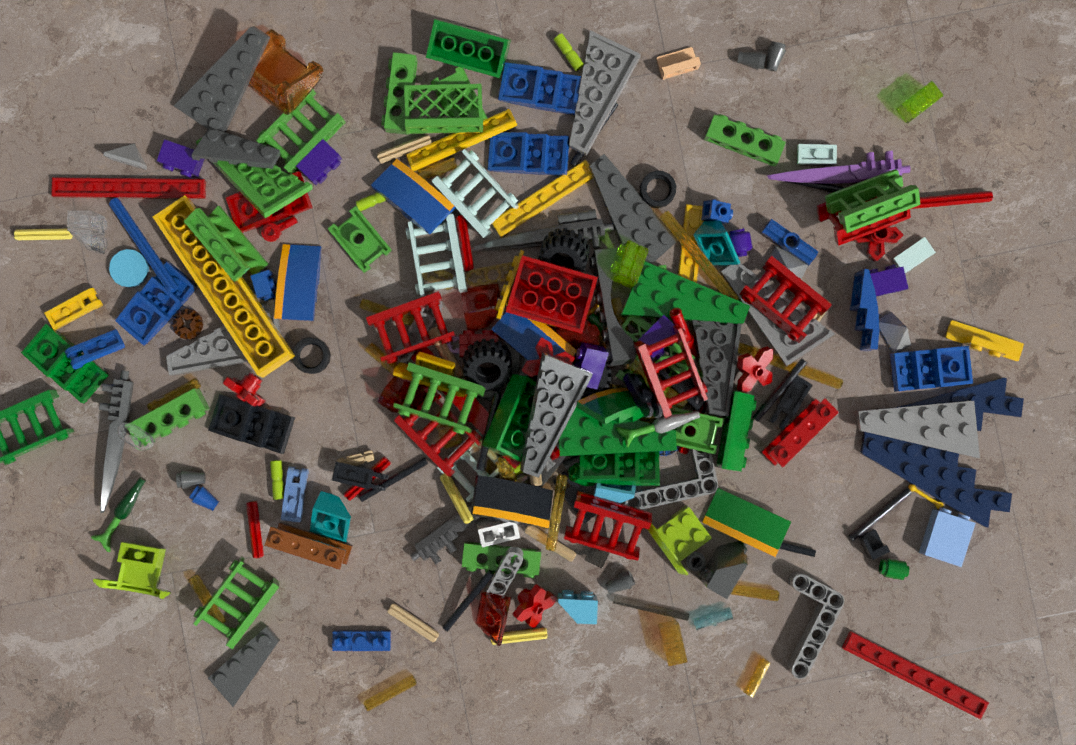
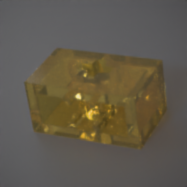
[658,620,688,666]

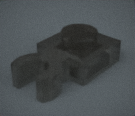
[574,545,609,568]

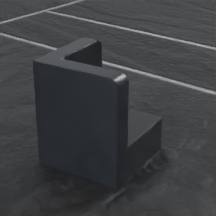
[858,529,890,560]

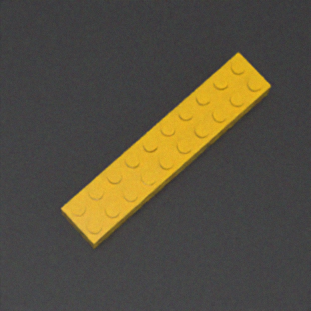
[153,195,295,378]

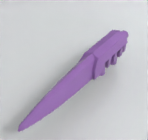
[767,151,910,183]

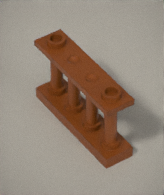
[264,522,353,570]

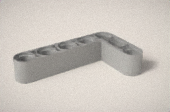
[624,449,718,510]
[788,571,844,679]

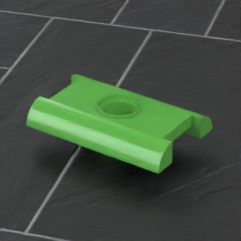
[431,67,488,134]
[328,206,392,273]
[670,407,723,454]

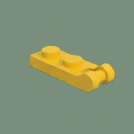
[45,288,103,330]

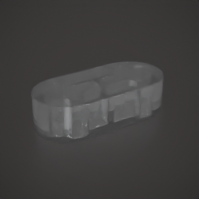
[117,423,154,451]

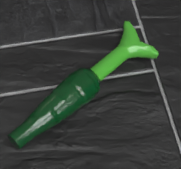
[91,477,146,552]

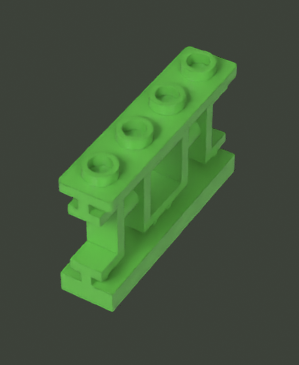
[825,169,920,233]

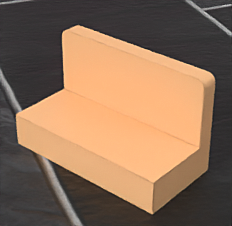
[656,47,701,80]

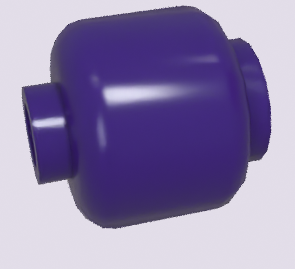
[729,229,753,257]

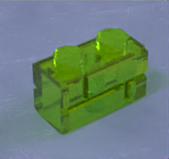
[896,81,944,124]
[610,240,649,288]

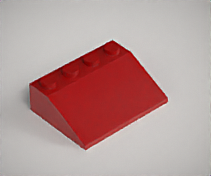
[506,255,598,334]

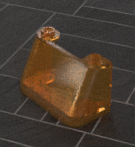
[248,29,324,115]

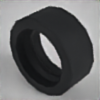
[639,170,677,208]
[292,337,331,374]

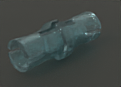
[693,607,733,630]

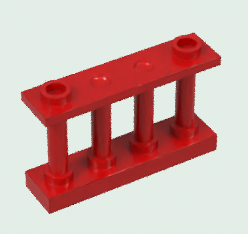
[817,197,911,246]
[739,256,832,343]
[366,291,456,364]
[633,325,708,418]
[394,388,482,477]
[761,398,839,468]
[564,491,652,561]

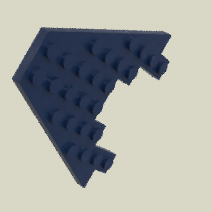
[860,378,1024,528]

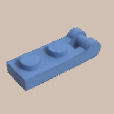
[281,466,309,523]

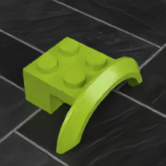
[647,505,712,575]
[93,542,171,599]

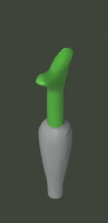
[617,411,700,447]

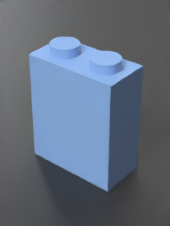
[919,507,976,567]

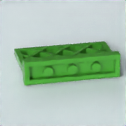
[404,84,483,134]

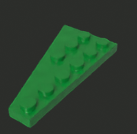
[621,261,750,324]

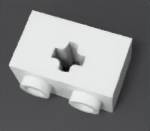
[476,519,520,547]

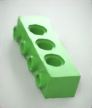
[382,52,418,135]
[704,114,786,167]
[126,388,210,447]
[462,541,541,578]

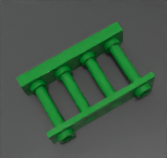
[0,390,74,465]

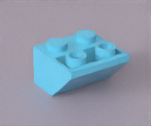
[558,590,598,624]

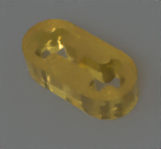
[422,270,454,290]

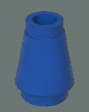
[189,485,219,511]

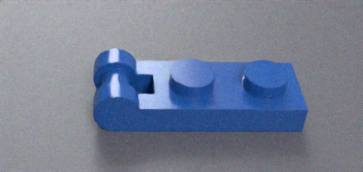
[65,329,125,369]

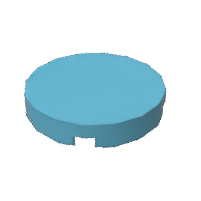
[109,249,149,288]

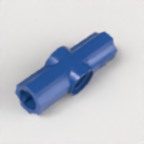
[761,219,819,266]

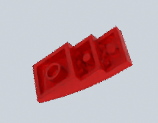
[226,171,313,233]

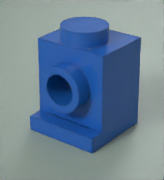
[701,199,733,224]
[250,270,277,301]

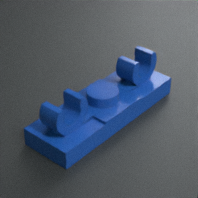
[332,630,391,651]

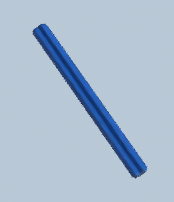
[109,198,178,293]

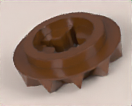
[172,309,203,339]

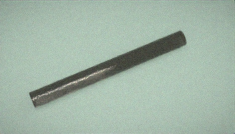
[613,596,689,621]

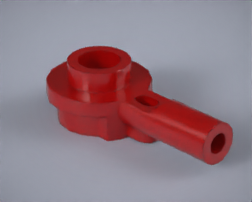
[261,216,298,242]

